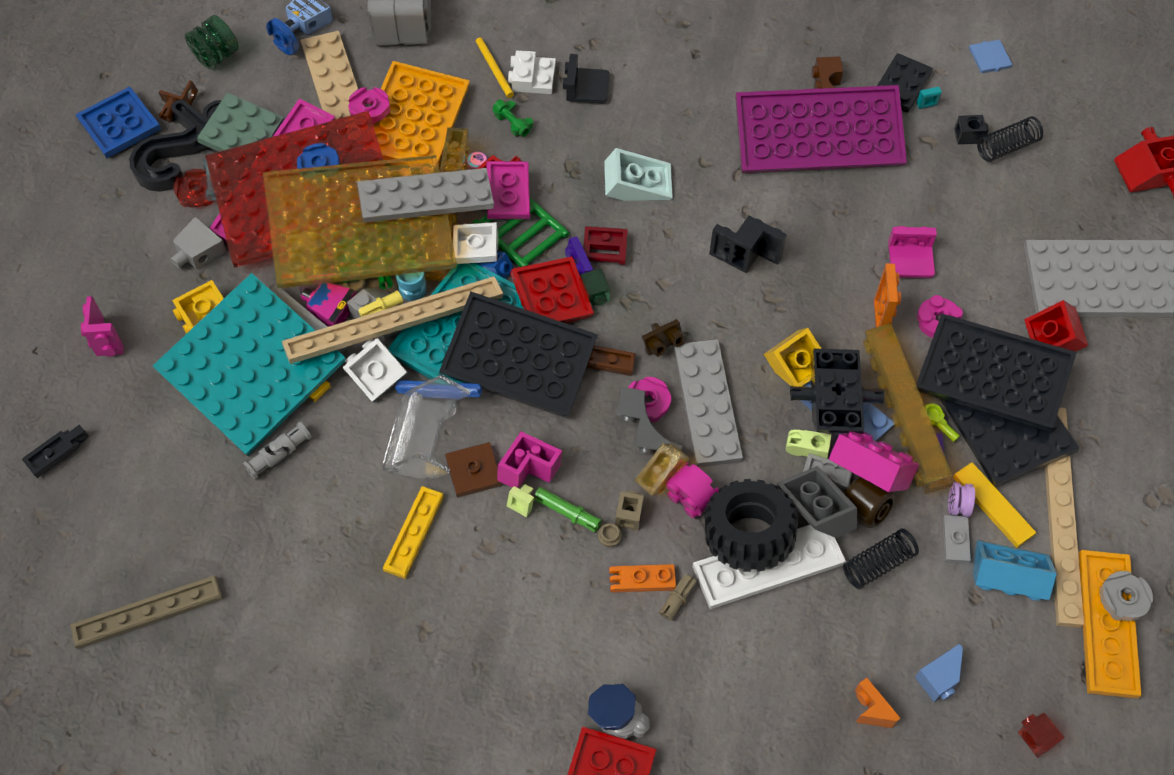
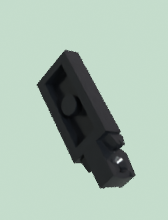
[22,424,89,478]

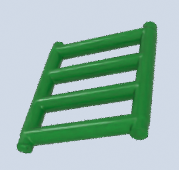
[472,198,570,267]

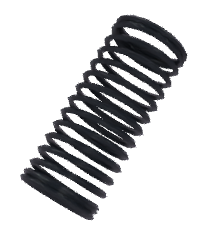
[977,116,1044,162]
[843,528,919,589]

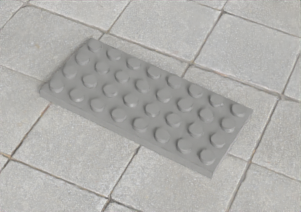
[1024,240,1174,317]

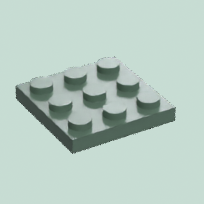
[197,93,283,166]

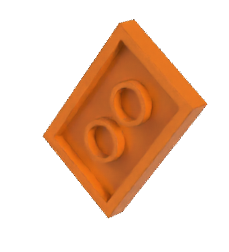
[874,263,901,337]

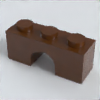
[811,56,844,89]

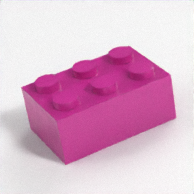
[829,431,919,492]

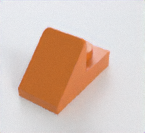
[855,678,900,728]

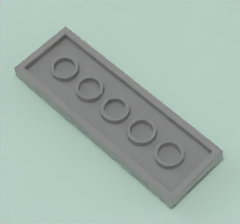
[357,168,494,223]
[674,339,743,467]

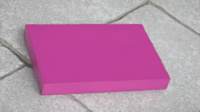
[486,161,530,219]

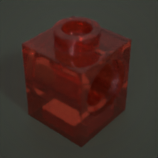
[1017,712,1064,758]

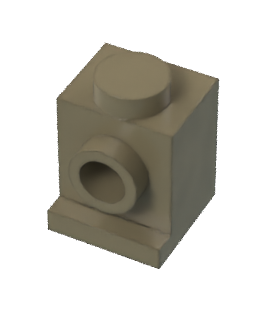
[615,491,644,531]

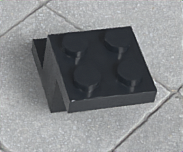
[709,215,787,273]

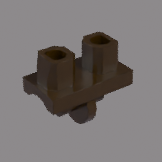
[642,319,685,357]

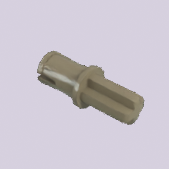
[659,575,696,621]

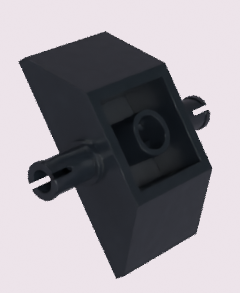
[790,348,884,434]

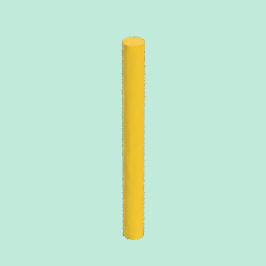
[475,37,514,98]

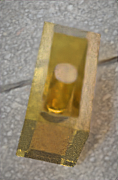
[635,443,689,496]

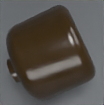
[845,477,895,528]

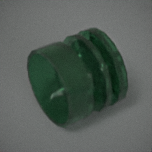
[185,15,239,69]

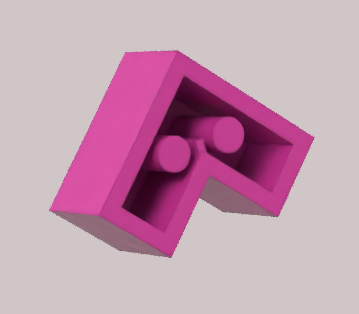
[497,431,562,488]

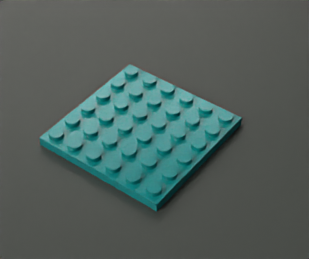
[153,273,346,456]

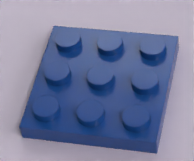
[75,87,161,159]

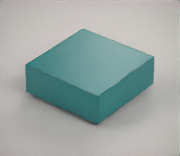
[916,87,942,109]

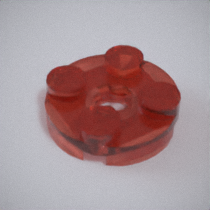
[174,169,218,207]

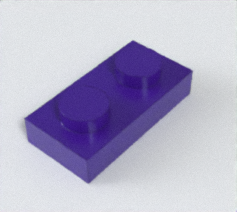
[565,236,593,284]

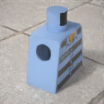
[285,0,333,35]

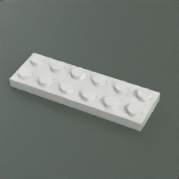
[692,525,845,609]

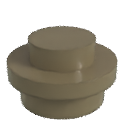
[598,523,622,547]

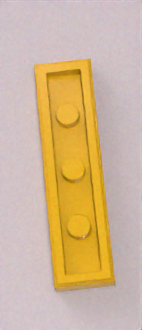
[953,462,1036,548]
[383,486,444,579]

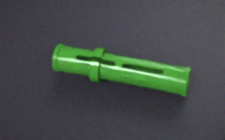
[534,487,602,533]

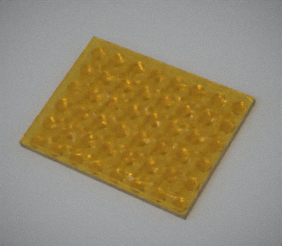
[263,155,457,289]

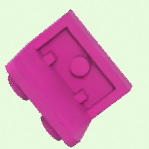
[888,226,937,278]
[81,296,124,357]

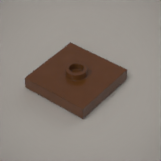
[445,442,502,498]

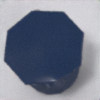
[588,684,650,739]

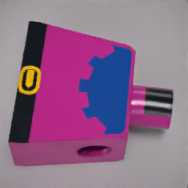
[301,282,356,327]

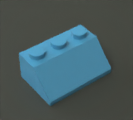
[973,540,1057,601]

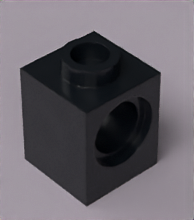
[954,115,988,145]

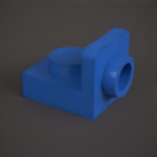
[476,251,514,279]

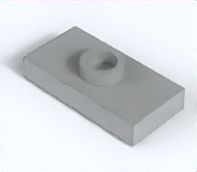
[803,453,852,490]
[942,515,971,564]

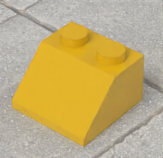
[763,328,821,387]

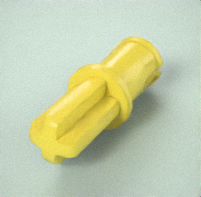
[359,291,403,317]

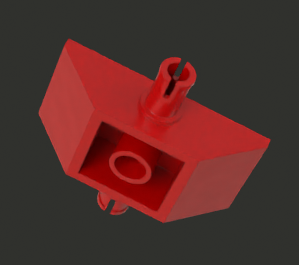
[1114,127,1174,197]

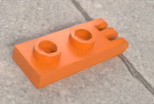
[609,564,676,593]

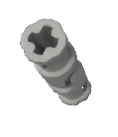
[242,422,312,479]

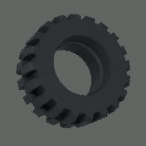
[705,479,798,572]

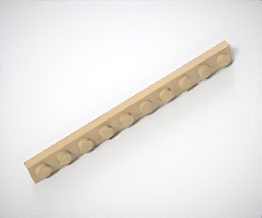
[282,276,503,364]
[1045,408,1084,628]

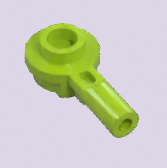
[920,404,960,442]

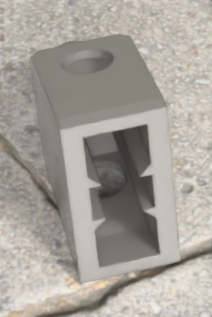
[170,217,227,269]

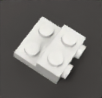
[508,50,556,94]
[453,223,498,264]
[343,338,408,402]

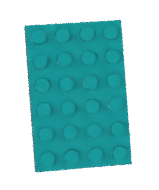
[388,263,523,383]

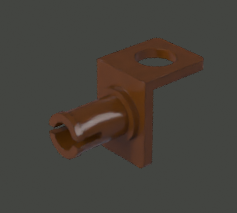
[158,80,198,122]

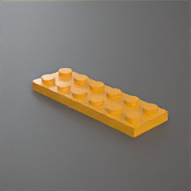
[1078,550,1141,699]

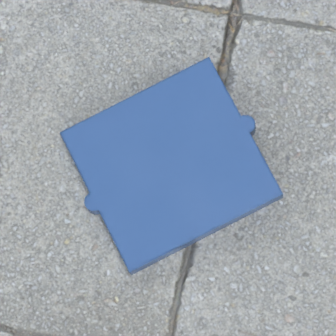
[969,40,1012,73]

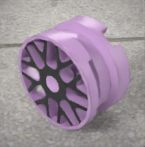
[948,482,975,517]

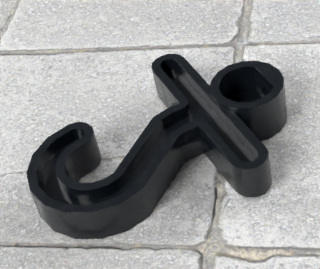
[129,100,237,192]

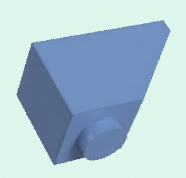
[915,644,963,702]

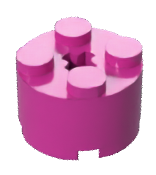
[666,462,719,519]

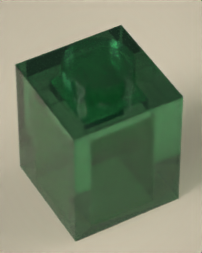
[580,268,610,306]

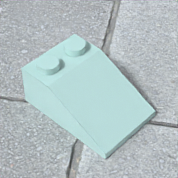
[604,148,673,201]

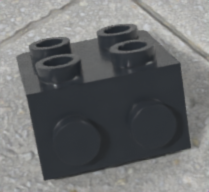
[563,54,609,103]

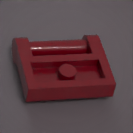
[583,226,628,265]

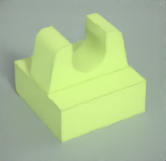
[507,484,534,517]

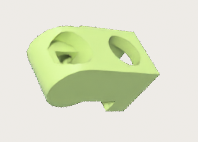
[785,430,831,459]

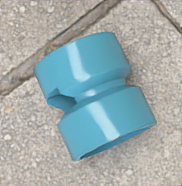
[396,261,427,301]

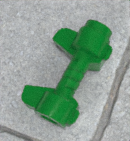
[492,99,533,137]

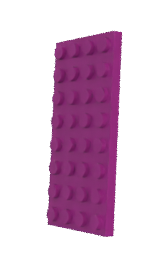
[735,85,907,173]

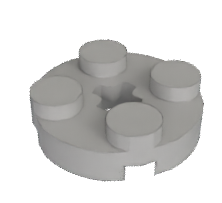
[1099,571,1153,621]

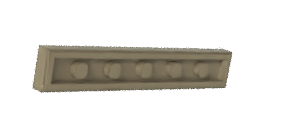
[70,575,223,649]

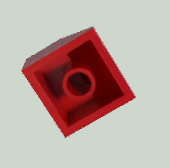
[1024,300,1089,352]

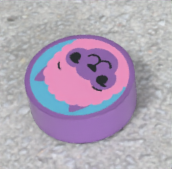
[467,151,487,170]

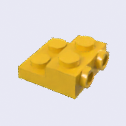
[172,280,224,334]

